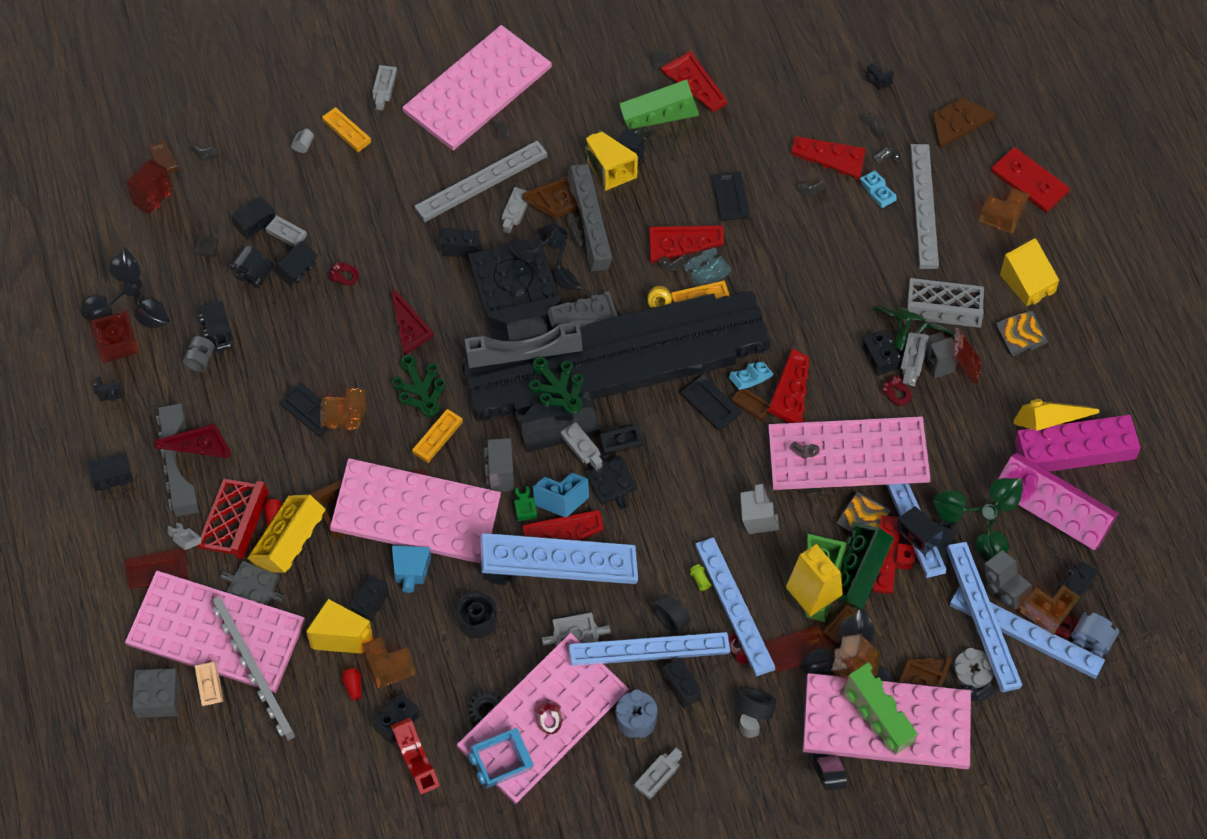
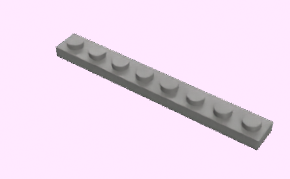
[415,141,547,223]
[910,144,939,269]
[212,596,295,740]

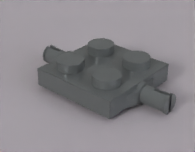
[220,561,285,605]

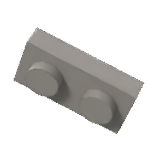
[266,216,307,247]

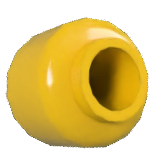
[647,286,672,308]

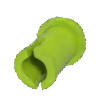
[690,564,711,591]

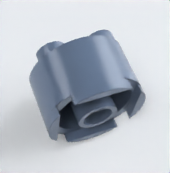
[1071,612,1119,658]
[616,690,657,738]

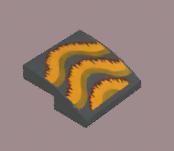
[996,311,1048,356]
[837,492,892,533]

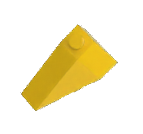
[1014,399,1099,431]

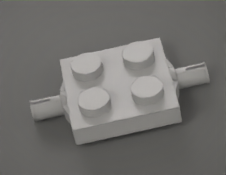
[542,613,611,647]

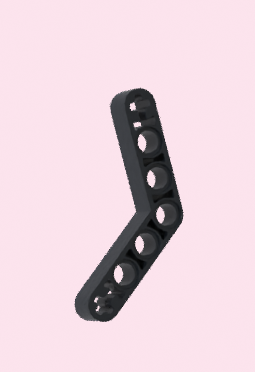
[813,753,847,790]

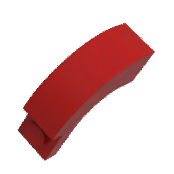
[391,718,440,795]

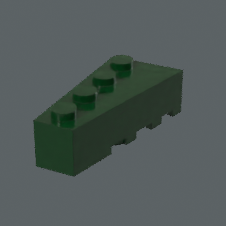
[838,522,894,609]

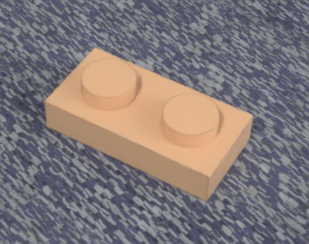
[195,662,224,706]

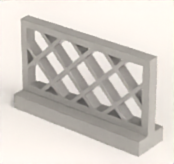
[907,278,984,328]

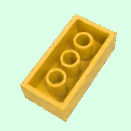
[248,495,326,573]

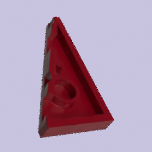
[392,289,434,355]
[153,424,231,458]

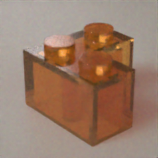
[979,188,1030,234]
[320,388,366,429]
[1020,585,1080,635]
[832,635,881,678]
[362,637,416,688]

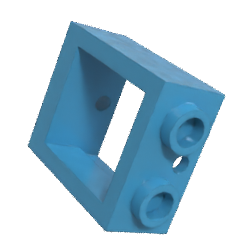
[468,728,534,789]

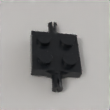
[585,451,637,509]

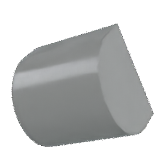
[291,129,314,153]
[739,714,760,738]

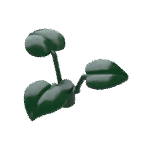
[873,306,955,351]
[933,478,1023,561]

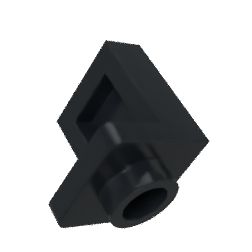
[866,63,894,91]
[93,376,123,401]

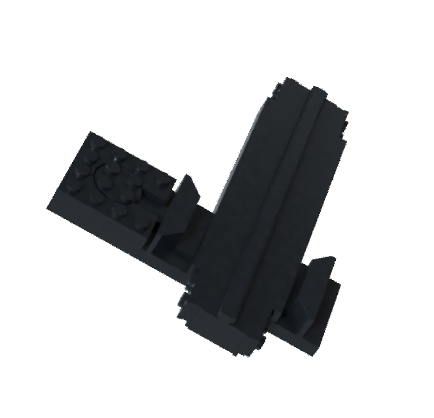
[461,237,770,453]

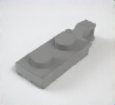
[373,65,397,110]
[502,187,529,234]
[901,332,929,386]
[560,422,602,470]
[634,748,682,800]

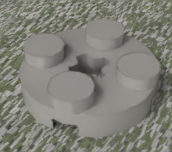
[954,648,994,688]

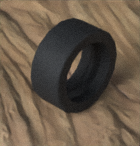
[652,594,690,633]
[736,688,777,719]

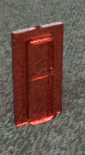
[954,328,981,383]
[125,548,189,589]
[765,625,829,674]

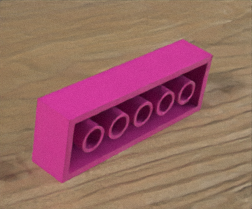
[1014,415,1141,472]
[999,453,1119,550]

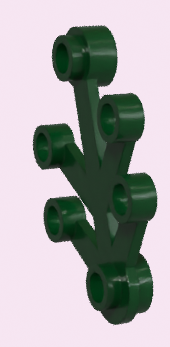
[392,355,446,417]
[529,357,584,414]

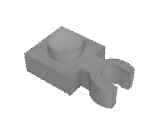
[167,523,201,550]

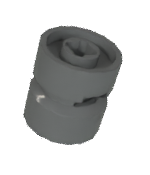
[183,336,215,372]

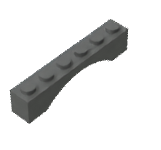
[567,164,612,271]
[465,322,583,368]
[156,404,199,517]

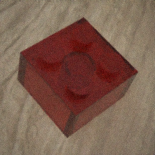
[126,159,172,215]
[91,311,140,363]

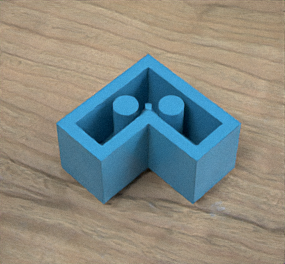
[533,473,589,518]

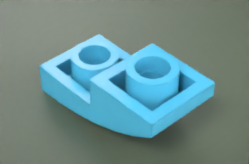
[860,171,896,208]
[729,362,773,390]

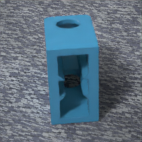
[392,546,431,593]

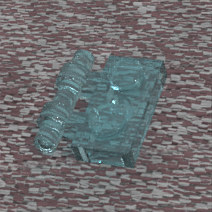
[683,248,731,286]

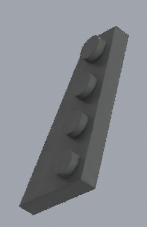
[547,291,618,328]

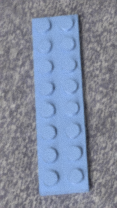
[480,533,638,584]

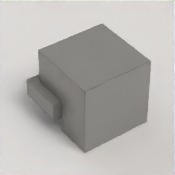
[741,484,779,534]

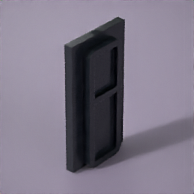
[712,171,750,221]
[681,375,742,431]
[279,383,341,437]

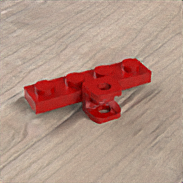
[872,515,916,594]

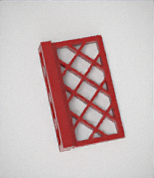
[197,479,269,559]

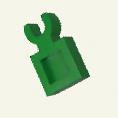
[515,486,537,521]

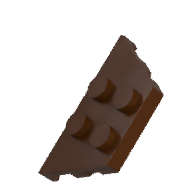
[932,97,996,149]
[522,177,579,218]
[899,657,952,687]

